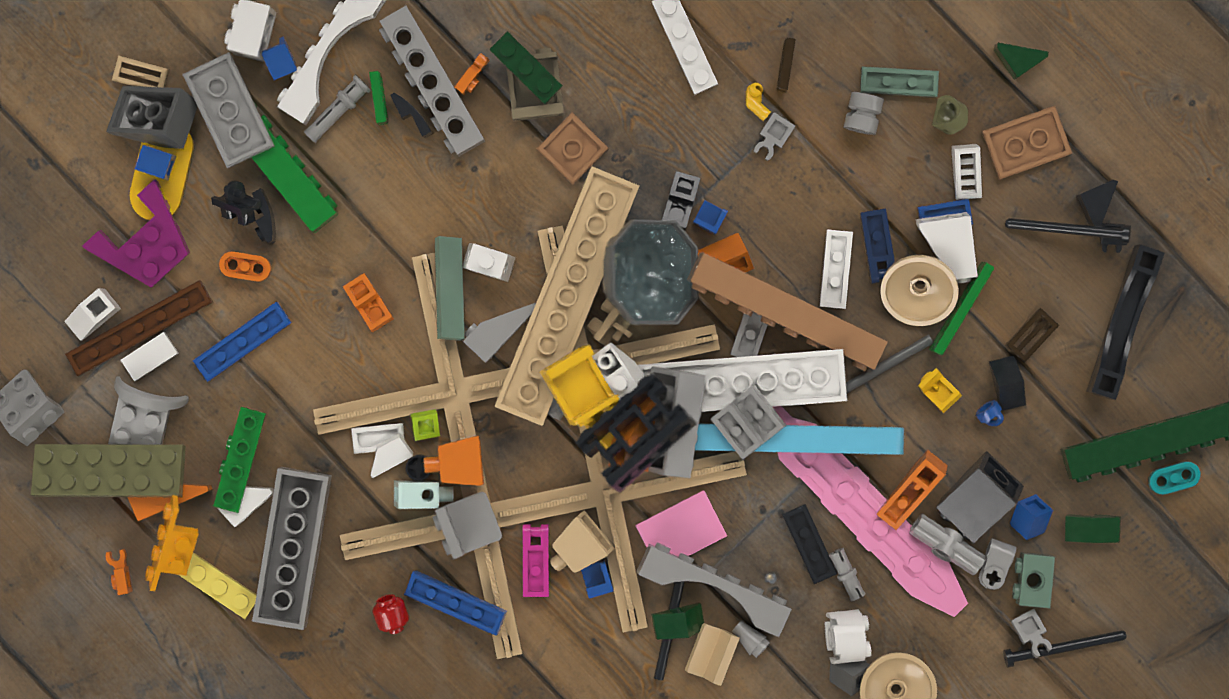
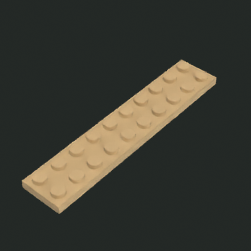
[495,166,639,426]

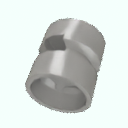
[844,92,884,135]

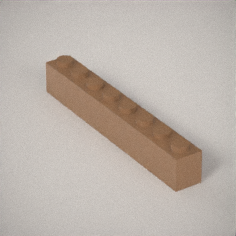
[687,252,888,371]

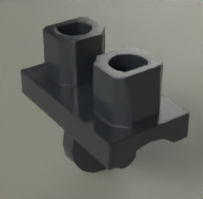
[211,180,262,226]

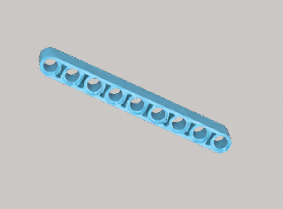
[695,424,904,454]

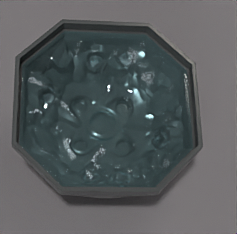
[603,220,699,325]

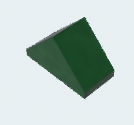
[994,42,1049,80]
[651,603,704,640]

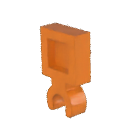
[454,53,490,96]

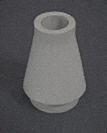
[732,621,770,658]

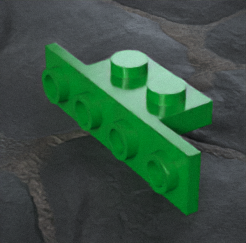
[213,407,266,513]

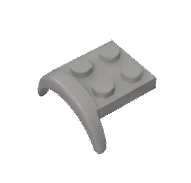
[108,376,189,445]

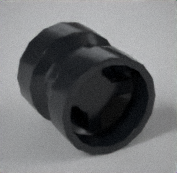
[406,454,431,481]

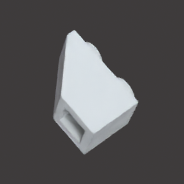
[64,288,121,341]
[592,343,645,399]

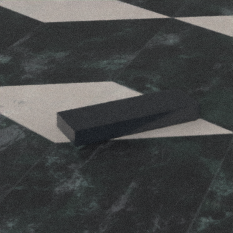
[782,504,837,585]

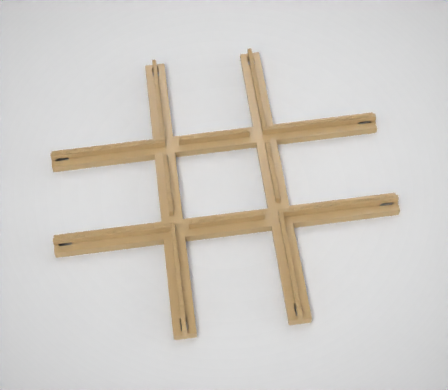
[313,225,747,659]

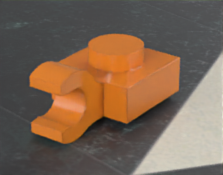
[105,549,133,595]

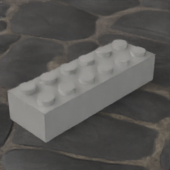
[252,467,332,630]

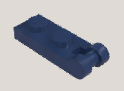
[860,208,895,284]

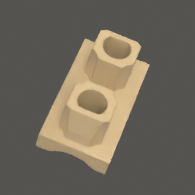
[587,298,632,346]

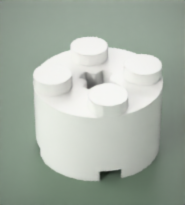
[825,609,871,664]

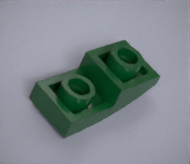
[1065,514,1121,543]

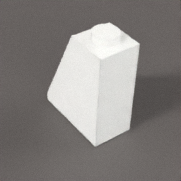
[916,212,978,283]

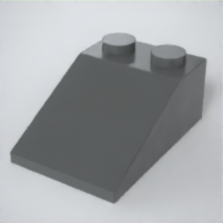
[106,86,198,149]

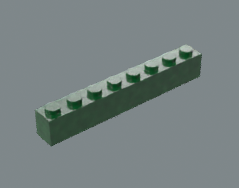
[1060,402,1229,483]

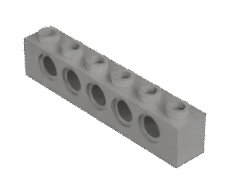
[379,6,485,156]

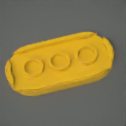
[130,132,194,220]

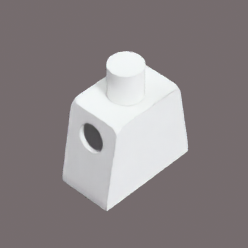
[462,243,516,282]

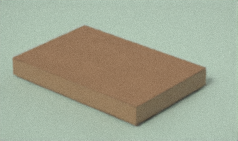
[982,106,1072,180]

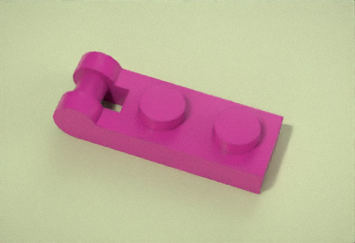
[523,524,549,597]

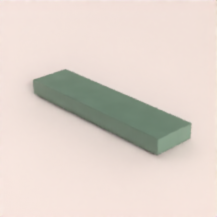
[435,236,465,341]

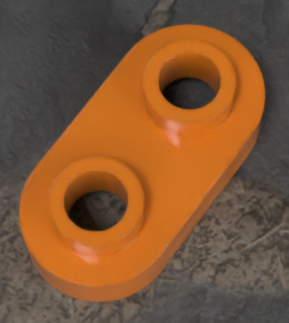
[219,252,272,282]

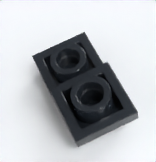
[252,188,276,244]

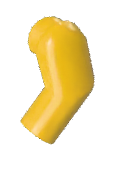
[746,82,771,121]

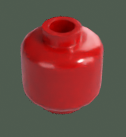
[372,594,409,634]

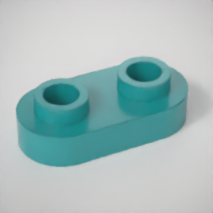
[1148,461,1201,495]

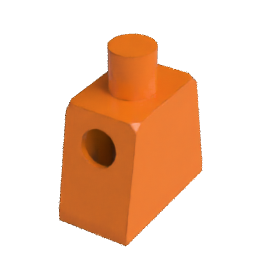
[424,435,484,486]

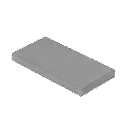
[183,52,275,168]

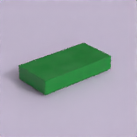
[369,71,389,125]

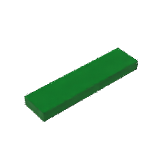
[929,262,994,355]

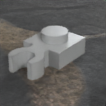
[754,112,795,161]
[1011,609,1052,658]

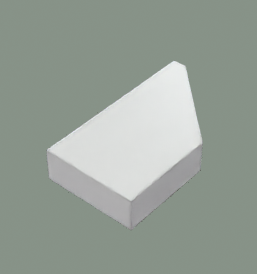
[371,433,413,478]

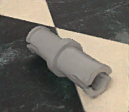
[829,548,866,601]

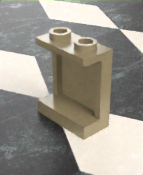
[507,48,564,121]

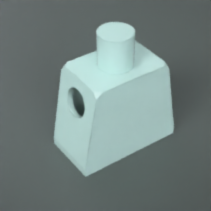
[394,480,454,509]

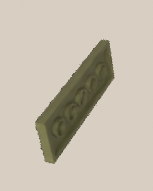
[31,444,186,498]

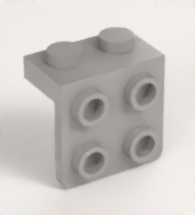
[0,370,65,446]
[433,492,502,559]

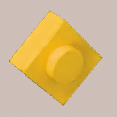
[918,368,962,414]

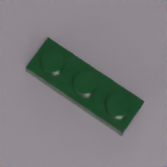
[489,31,563,105]

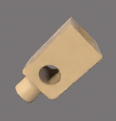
[550,510,615,573]

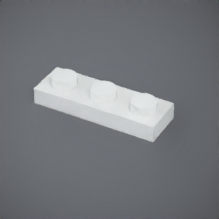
[819,230,853,309]

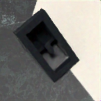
[1076,179,1118,227]
[988,355,1026,411]

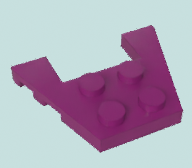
[82,179,190,287]

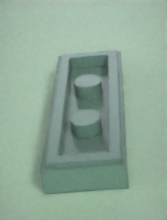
[860,67,939,97]

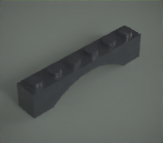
[1086,244,1165,400]

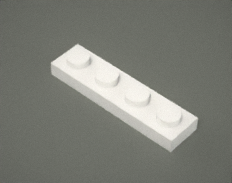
[652,0,718,95]

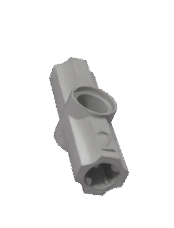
[910,514,986,576]

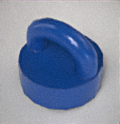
[976,400,1004,426]

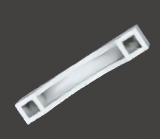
[277,0,386,125]

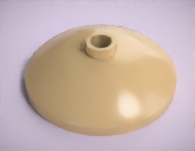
[881,255,959,326]
[859,652,937,699]

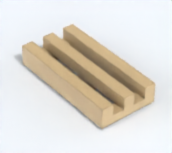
[112,55,169,87]

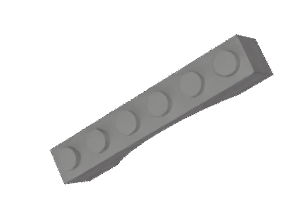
[636,542,792,637]

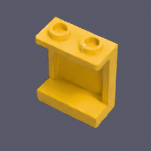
[539,345,619,427]

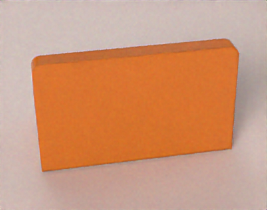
[698,233,754,273]

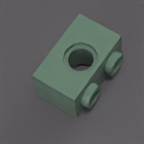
[1012,552,1055,608]

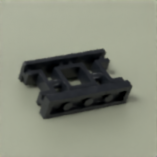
[575,373,698,493]

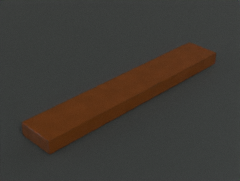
[65,280,213,376]

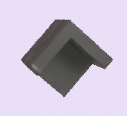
[829,661,870,696]

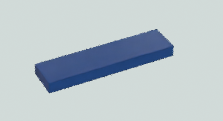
[193,302,292,382]
[404,570,507,636]

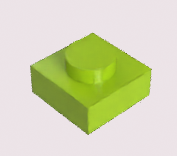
[410,409,440,441]

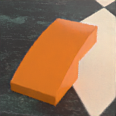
[343,273,394,332]

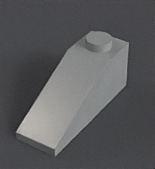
[463,303,536,363]

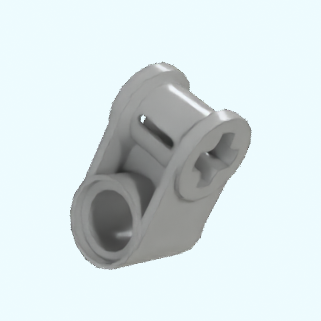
[979,538,1016,590]

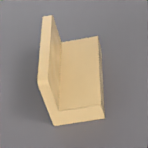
[685,623,740,686]

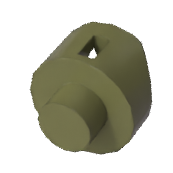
[932,95,968,135]

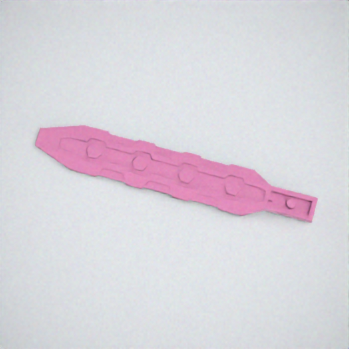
[772,406,968,617]

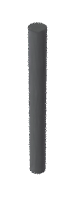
[846,334,933,393]

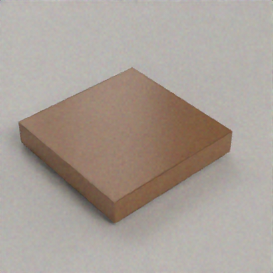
[536,112,609,185]

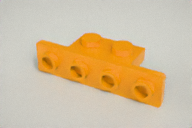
[145,495,198,591]

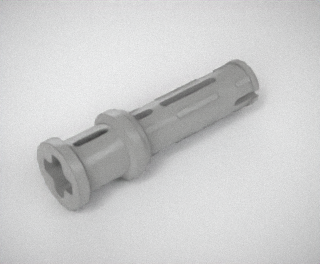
[304,74,372,143]

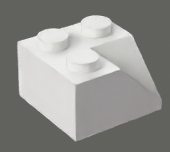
[225,0,277,62]

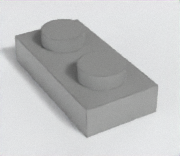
[730,312,767,357]

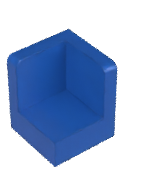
[262,36,297,80]
[135,145,176,180]
[693,200,728,235]
[1010,494,1053,540]
[581,560,614,599]

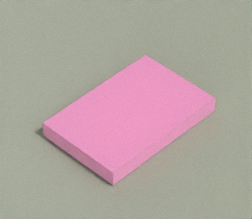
[635,490,727,557]

